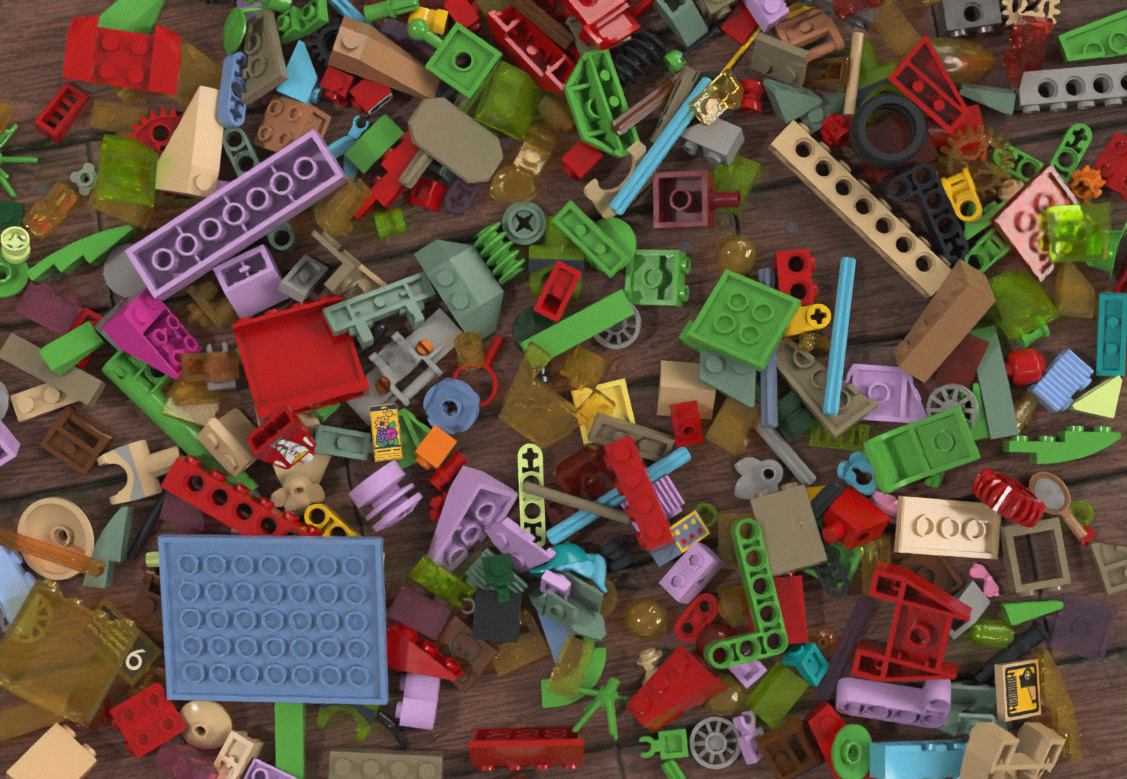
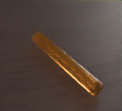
[0,528,105,577]

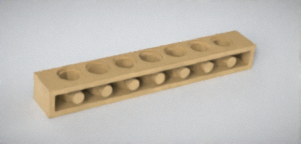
[768,120,951,299]

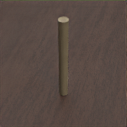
[523,481,630,525]

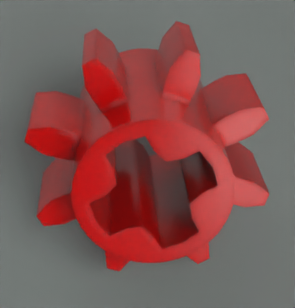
[820,114,852,147]

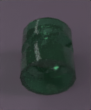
[777,390,817,442]

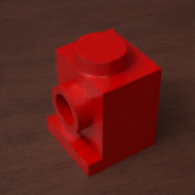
[443,0,484,34]
[319,65,357,108]
[669,400,704,448]

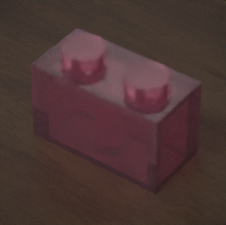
[15,281,85,336]
[387,582,453,641]

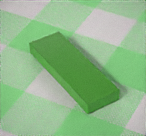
[551,200,630,278]

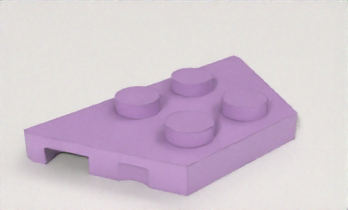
[842,364,928,423]

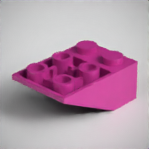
[101,287,202,379]

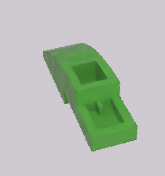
[1002,426,1121,464]

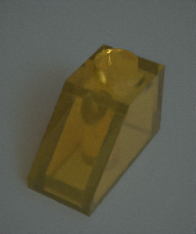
[1052,260,1098,321]

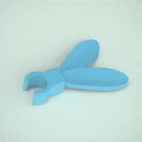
[328,115,370,180]

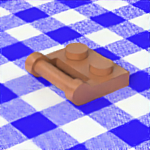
[774,8,845,62]

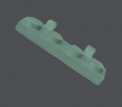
[323,271,436,349]

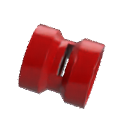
[735,80,766,114]

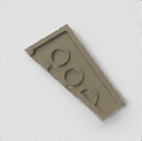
[776,337,879,440]

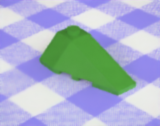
[98,0,166,92]

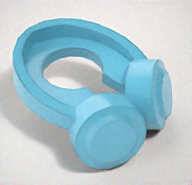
[837,451,878,496]

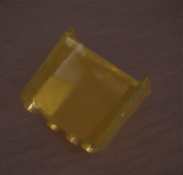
[0,578,141,728]

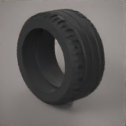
[850,93,927,169]

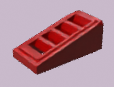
[33,81,90,144]

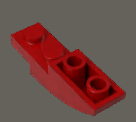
[350,130,420,222]

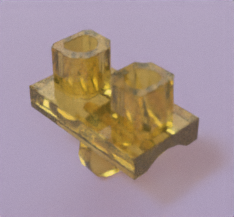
[187,280,236,330]

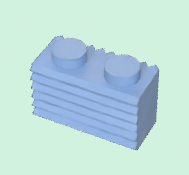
[1027,349,1093,413]

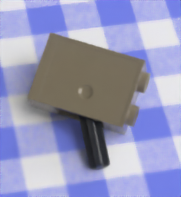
[750,480,843,578]

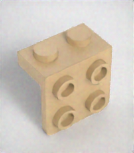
[196,408,258,478]

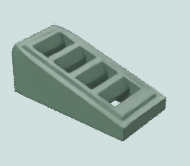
[958,83,1016,116]

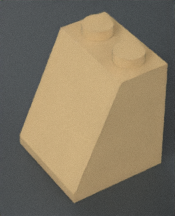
[6,722,97,779]

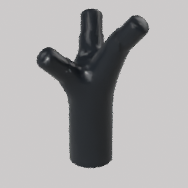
[375,710,414,750]

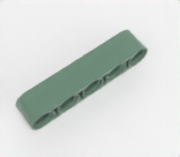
[222,127,298,253]

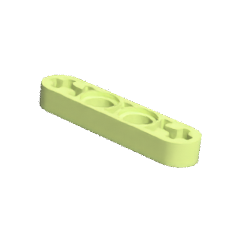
[518,444,546,548]

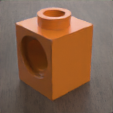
[413,425,457,470]

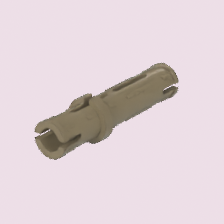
[649,64,701,143]

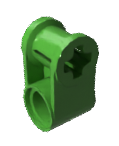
[964,227,1012,273]

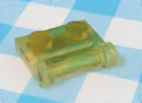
[490,607,550,677]

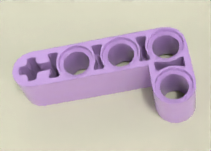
[836,677,951,728]

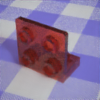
[1003,15,1053,89]

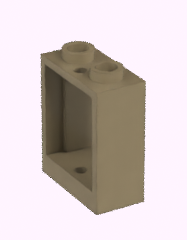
[1000,516,1071,597]

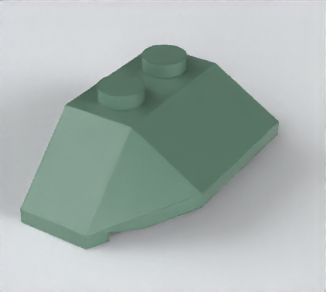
[414,239,504,346]

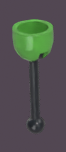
[662,26,721,75]

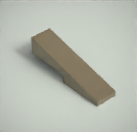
[0,332,106,408]

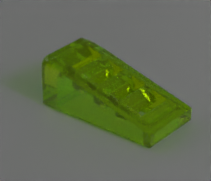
[809,418,870,452]

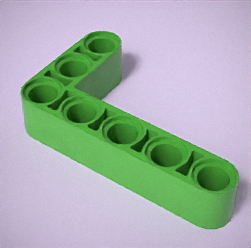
[704,518,788,669]

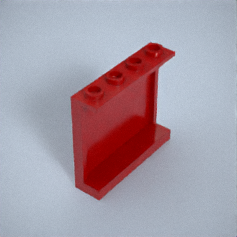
[232,294,370,425]

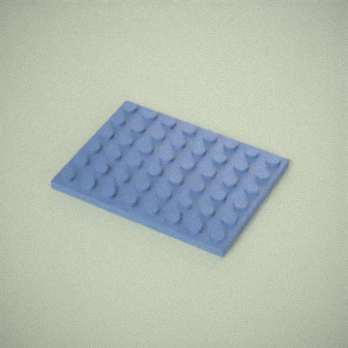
[158,534,389,705]

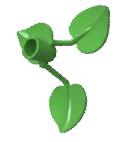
[223,0,292,55]

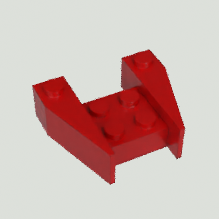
[851,561,972,682]

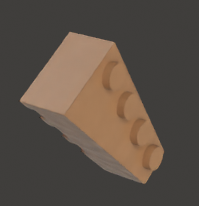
[895,259,996,383]

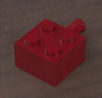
[653,170,741,231]

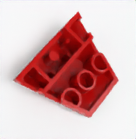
[486,0,581,95]

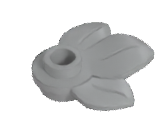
[734,457,783,499]

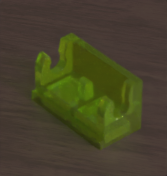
[409,554,475,607]
[744,661,809,729]

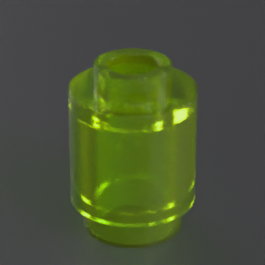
[970,619,1013,649]

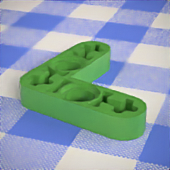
[990,123,1092,197]

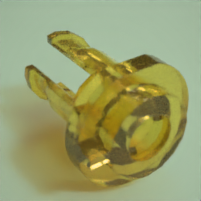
[314,177,372,236]

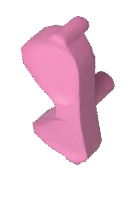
[969,563,999,597]

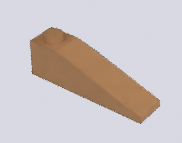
[328,16,440,99]

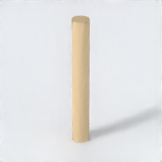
[844,32,864,116]

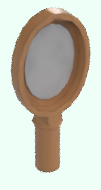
[1028,471,1088,541]

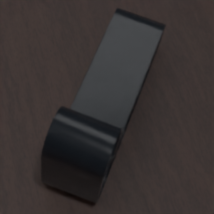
[880,161,969,263]

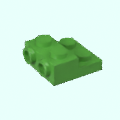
[624,250,691,308]

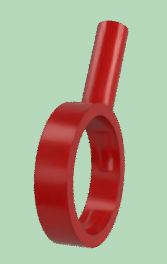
[452,335,505,408]

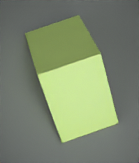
[1067,376,1122,419]

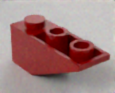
[386,623,465,681]

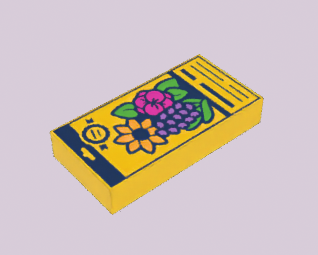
[369,403,403,462]

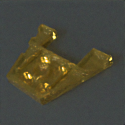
[499,340,616,449]

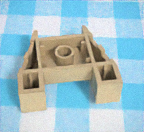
[959,722,1066,779]

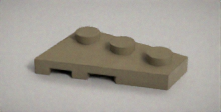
[240,8,288,106]

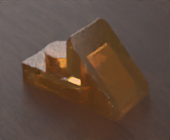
[180,351,239,386]

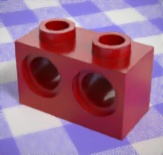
[773,249,818,307]

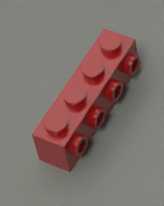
[603,435,678,553]

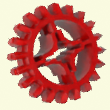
[971,468,1046,528]

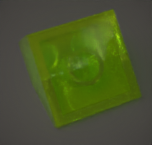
[474,61,542,142]

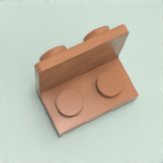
[254,94,332,153]

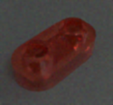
[831,0,884,18]

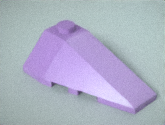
[422,465,519,580]

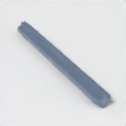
[758,268,778,429]

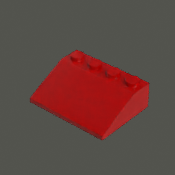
[468,726,584,771]

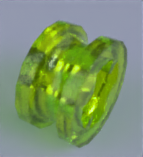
[1069,501,1094,526]
[693,503,718,527]

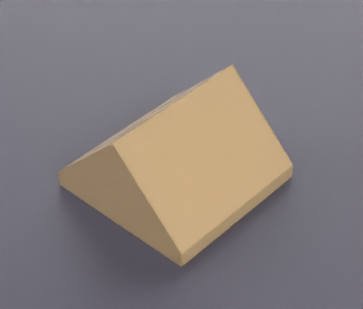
[657,360,716,419]

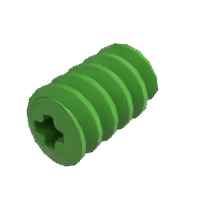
[472,222,526,285]

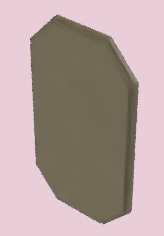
[407,97,504,183]

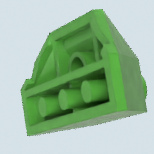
[563,49,640,158]

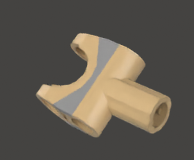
[97,440,184,505]

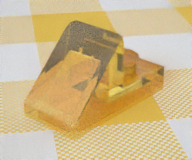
[688,68,744,126]
[512,123,561,180]

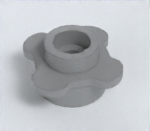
[70,163,104,196]

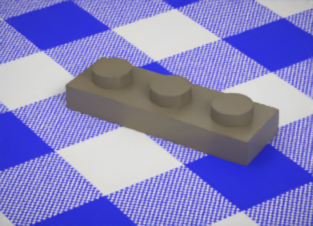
[587,412,675,462]

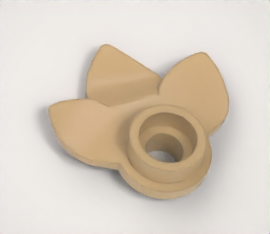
[270,472,325,517]

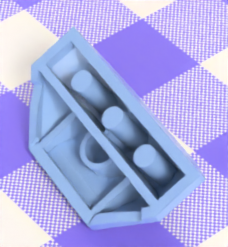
[0,545,39,636]

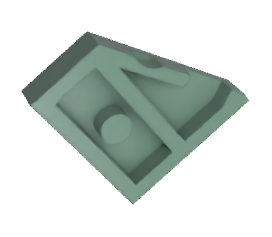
[699,351,756,409]

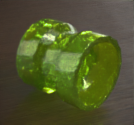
[374,207,407,240]

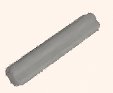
[754,420,816,487]

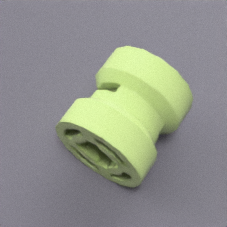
[1,226,30,264]

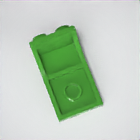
[863,405,981,495]

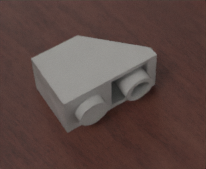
[678,118,744,168]
[949,580,990,640]

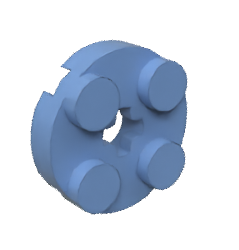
[423,378,480,435]

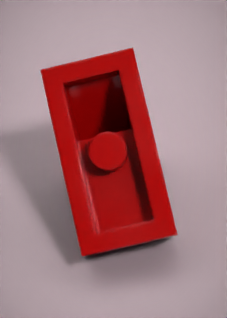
[533,260,582,323]

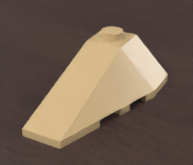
[152,85,224,199]

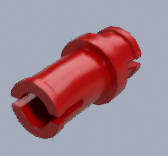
[428,450,469,492]

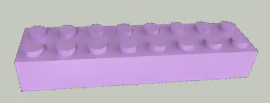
[125,129,349,301]

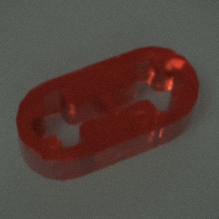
[545,491,579,541]

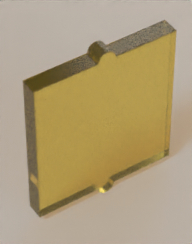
[163,375,222,428]

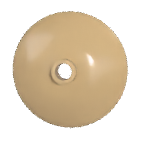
[17,497,94,580]

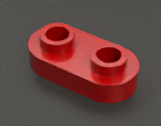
[674,592,719,643]

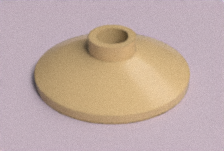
[179,700,232,749]

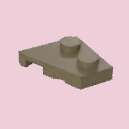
[1088,542,1127,595]

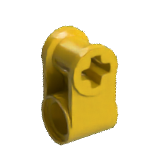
[940,167,983,223]
[783,304,831,338]

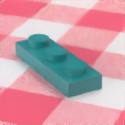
[1095,292,1127,376]

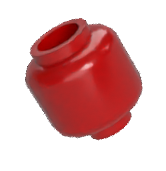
[1004,348,1046,386]

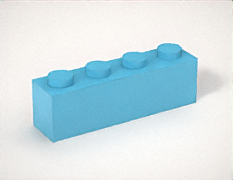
[870,739,969,779]

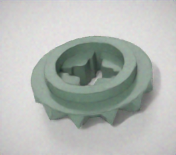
[502,201,546,245]

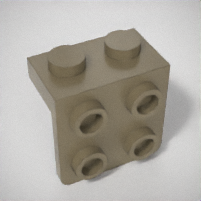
[311,230,364,297]

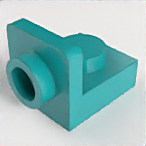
[781,642,830,686]

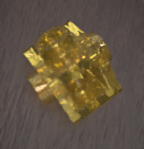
[559,345,609,391]

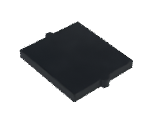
[472,590,522,644]

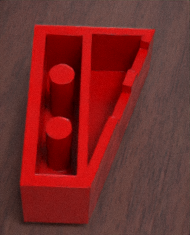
[886,35,970,134]

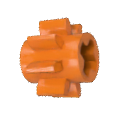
[1068,165,1106,202]

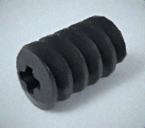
[613,30,668,90]

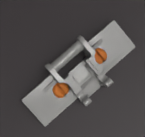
[346,308,466,426]

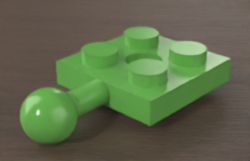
[407,18,503,101]

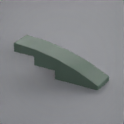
[968,326,1019,439]

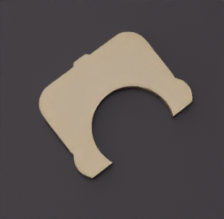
[584,141,656,219]

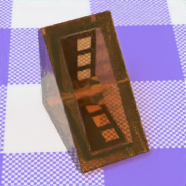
[801,57,851,93]

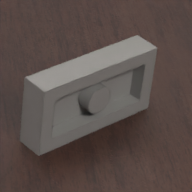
[278,255,328,303]

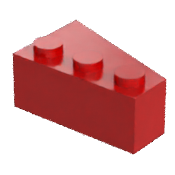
[624,644,729,732]

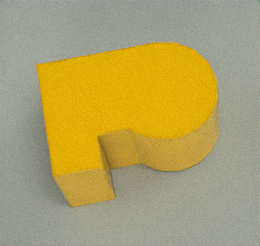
[406,7,450,40]

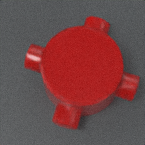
[1072,521,1097,546]

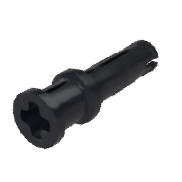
[971,620,1051,685]

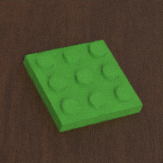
[687,269,801,372]

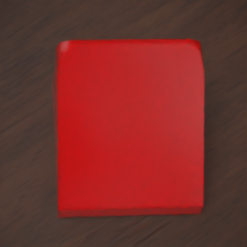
[407,178,446,212]

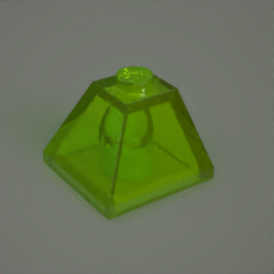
[97,134,158,206]
[1047,201,1112,263]
[988,271,1060,341]

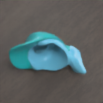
[529,541,607,593]

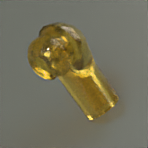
[798,332,831,352]

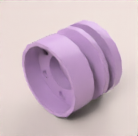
[348,460,423,532]

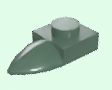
[797,93,846,136]

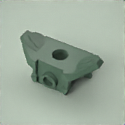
[527,570,607,641]
[935,683,1012,736]

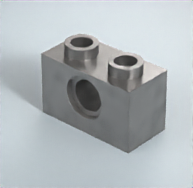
[937,0,1002,39]

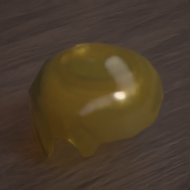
[715,233,757,275]
[625,597,668,642]
[704,673,744,716]

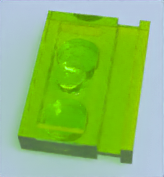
[714,154,762,216]

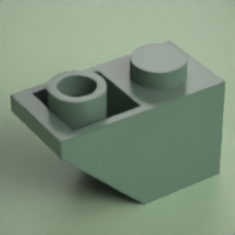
[653,0,709,48]

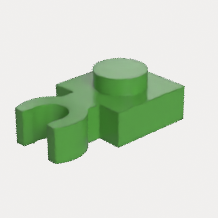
[639,727,689,760]

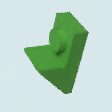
[960,200,1012,240]

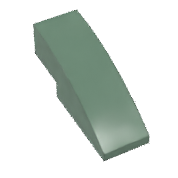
[83,506,134,589]

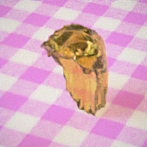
[907,38,996,85]

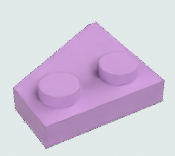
[485,517,556,574]

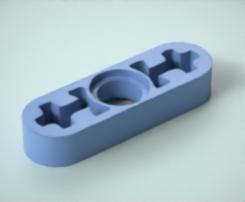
[217,52,247,129]

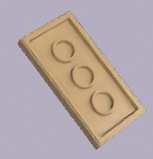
[894,496,1001,559]

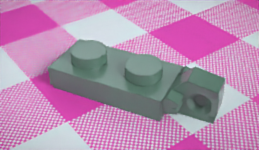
[313,424,374,461]

